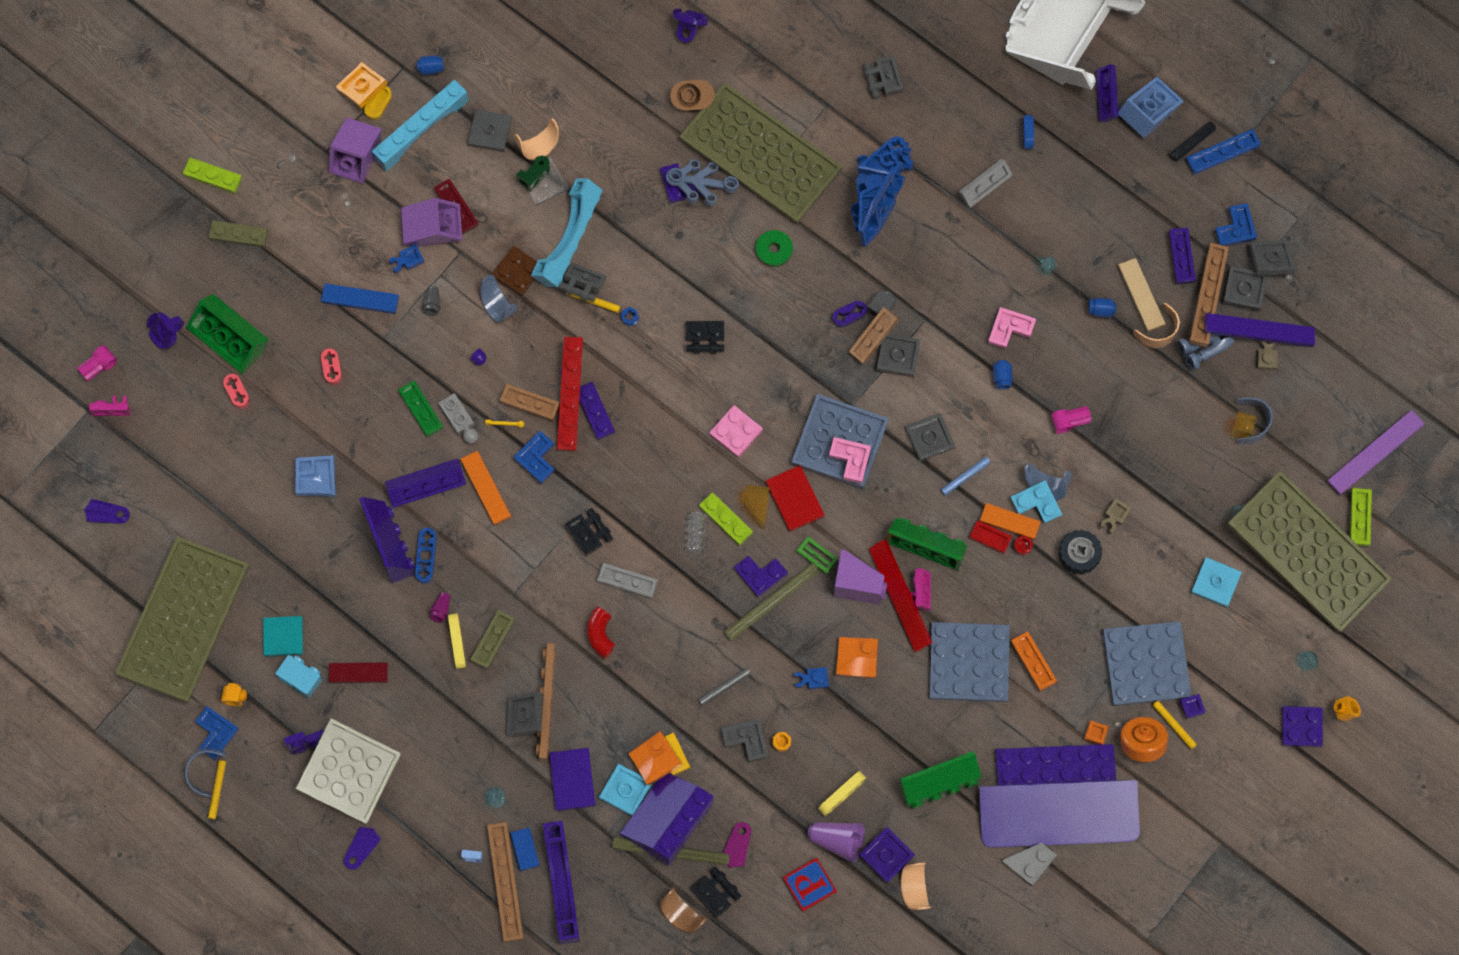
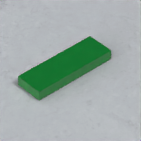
[398,380,443,438]

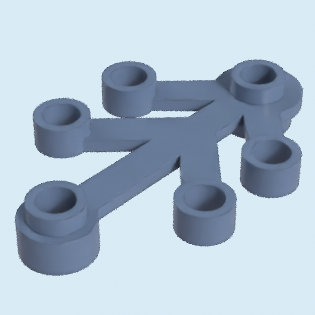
[666,159,739,206]

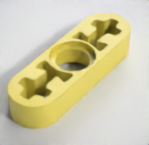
[448,613,466,669]
[818,771,867,816]

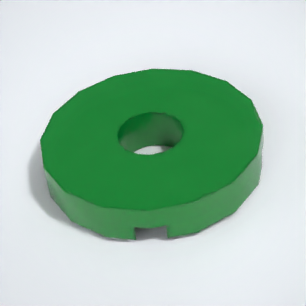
[756,230,793,267]

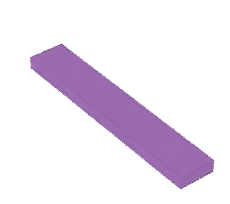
[1327,410,1425,496]

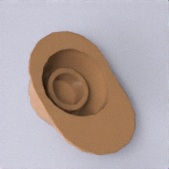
[670,80,715,111]

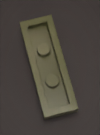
[209,220,268,248]
[470,610,516,670]

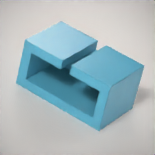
[275,655,322,699]

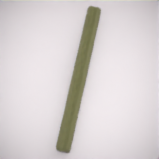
[725,563,819,640]
[612,838,730,865]

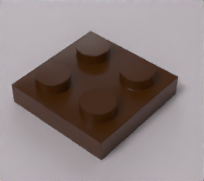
[491,245,538,297]

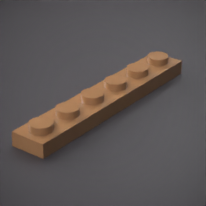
[1189,243,1229,348]
[536,643,556,762]
[487,822,524,943]

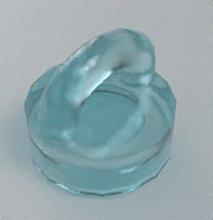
[1038,256,1057,275]
[1298,651,1319,671]
[485,788,505,807]

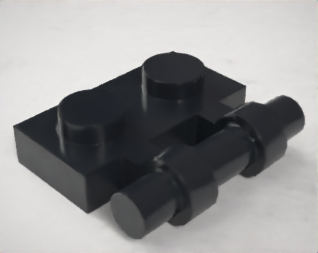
[686,321,724,354]
[565,508,613,557]
[690,867,742,919]

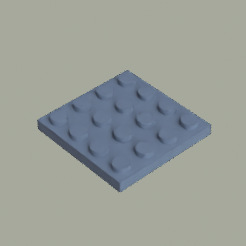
[791,394,889,489]
[1103,621,1191,706]
[930,622,1010,703]

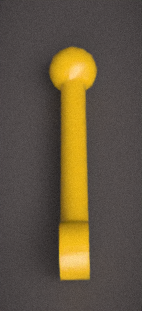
[484,420,525,428]

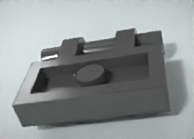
[863,56,904,99]
[559,263,606,302]

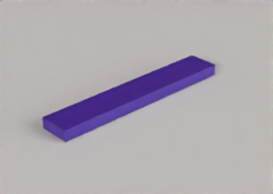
[1204,313,1315,347]

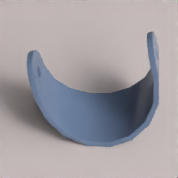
[480,275,518,323]
[1237,397,1273,444]
[1024,463,1073,500]
[185,747,227,797]

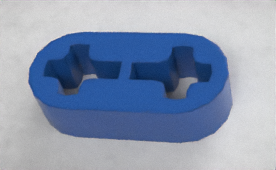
[1023,115,1034,149]

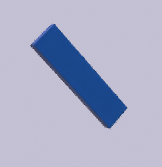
[1186,129,1261,175]
[321,284,399,314]

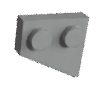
[1002,843,1057,886]

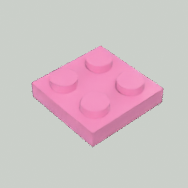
[709,405,763,458]

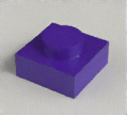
[1180,694,1206,720]

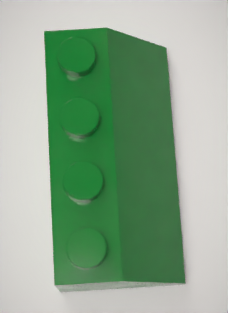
[186,294,269,374]
[887,518,968,571]
[899,751,982,809]

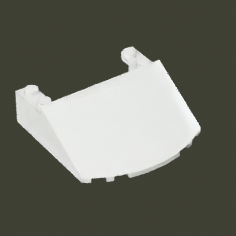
[1006,0,1145,90]

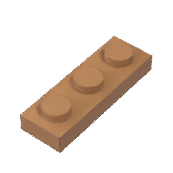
[849,307,899,364]
[500,384,560,422]

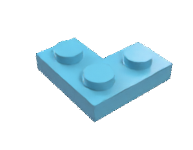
[1011,480,1062,523]

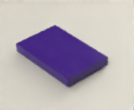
[550,748,596,811]

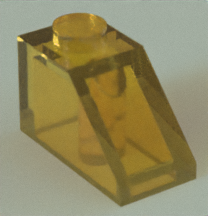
[741,485,769,529]

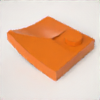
[836,637,878,678]
[629,731,683,785]

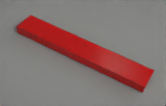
[869,540,933,652]

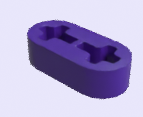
[833,301,867,328]

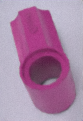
[77,345,117,382]
[1051,406,1092,434]

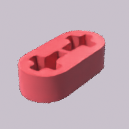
[321,349,342,385]
[223,374,250,409]

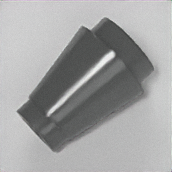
[422,286,441,316]

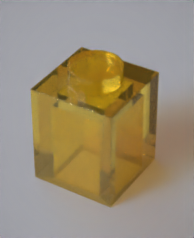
[1230,411,1257,438]

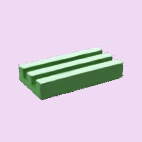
[796,536,839,575]

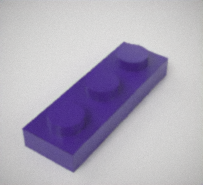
[1096,64,1119,123]
[1169,228,1196,284]
[580,381,615,440]

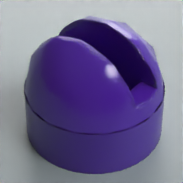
[470,348,487,365]

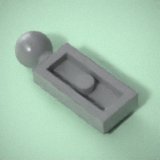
[438,393,479,444]

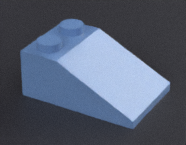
[1118,77,1184,138]

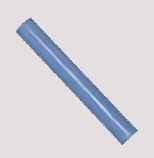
[941,457,991,496]

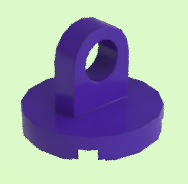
[672,8,709,42]
[147,312,184,349]

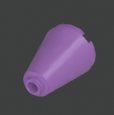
[808,822,865,862]

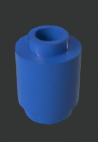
[417,55,444,75]
[1088,298,1116,318]
[993,360,1013,389]

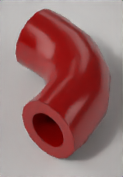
[587,606,616,659]

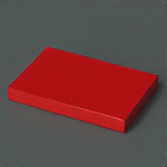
[766,466,825,532]

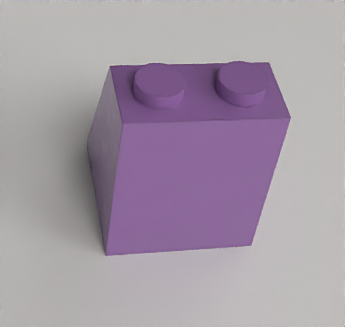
[329,118,382,183]
[401,198,462,247]
[834,550,887,605]

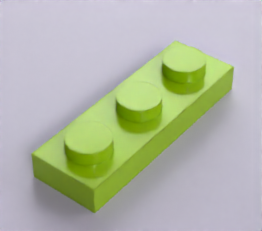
[183,158,242,194]
[1350,488,1372,547]
[699,492,753,547]

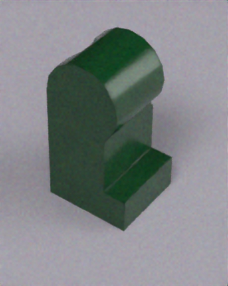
[516,155,550,192]

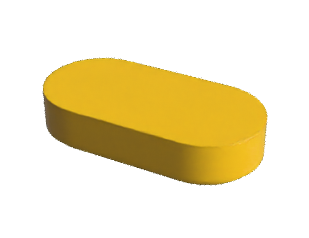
[364,86,392,120]

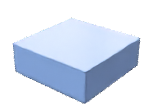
[461,850,483,863]

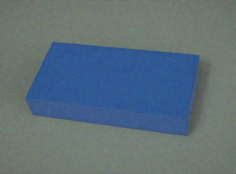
[511,827,540,871]

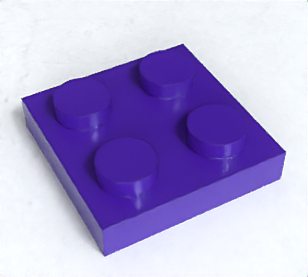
[1282,706,1323,748]
[859,827,915,883]

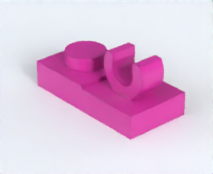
[89,395,131,416]
[911,568,931,611]

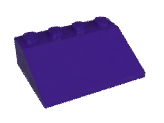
[359,497,415,583]
[620,774,714,866]

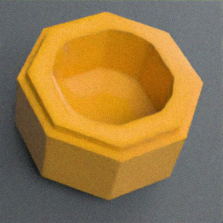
[773,732,791,752]

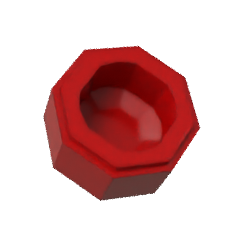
[1013,535,1033,556]

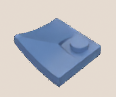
[295,455,337,497]

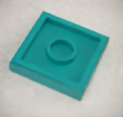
[263,616,303,657]

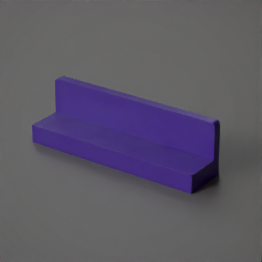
[385,459,466,508]

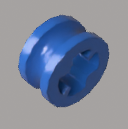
[621,307,639,326]

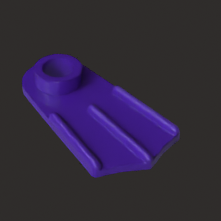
[84,499,130,524]
[344,827,381,870]

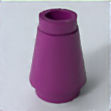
[429,592,451,623]

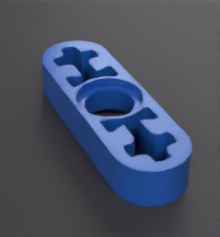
[415,528,437,584]

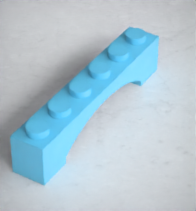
[372,79,469,172]
[531,178,603,287]

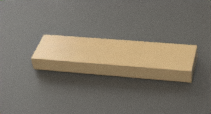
[1118,258,1165,333]

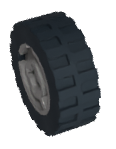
[1058,530,1102,575]

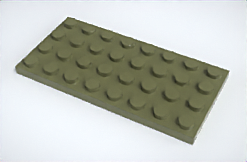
[679,83,843,224]
[1227,471,1392,633]
[115,537,249,703]

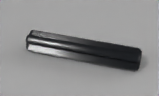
[1170,121,1216,161]

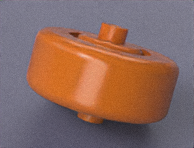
[1120,717,1168,762]

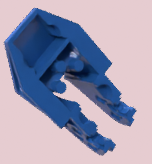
[851,136,914,247]

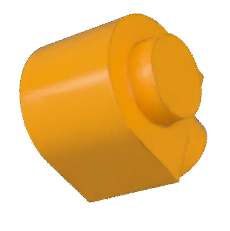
[221,683,247,707]
[1334,696,1361,722]

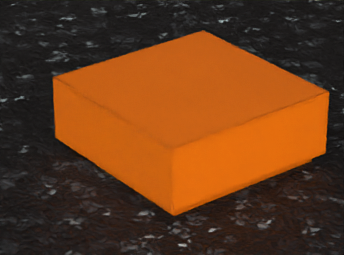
[1084,720,1109,745]

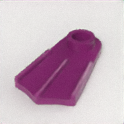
[723,822,751,868]

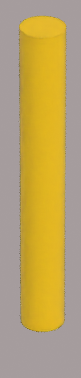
[565,293,621,313]
[1152,701,1197,750]
[208,760,226,820]

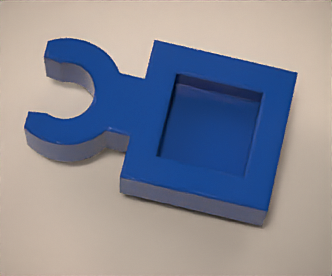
[389,244,425,273]
[794,667,829,690]

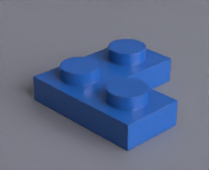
[1215,203,1257,246]
[514,431,555,484]
[195,706,239,761]

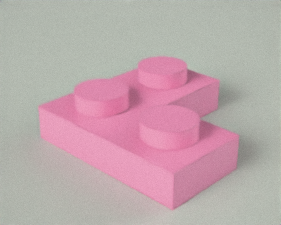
[988,307,1036,349]
[829,437,871,484]

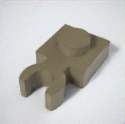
[1257,340,1278,371]
[1100,498,1132,534]

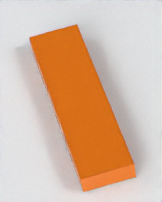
[460,451,512,526]

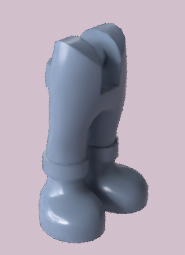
[1176,334,1235,371]

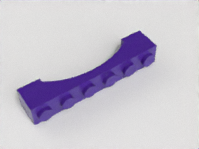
[543,821,580,945]

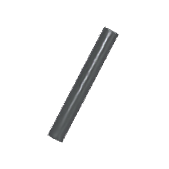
[698,668,751,706]

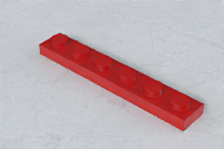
[557,337,583,451]

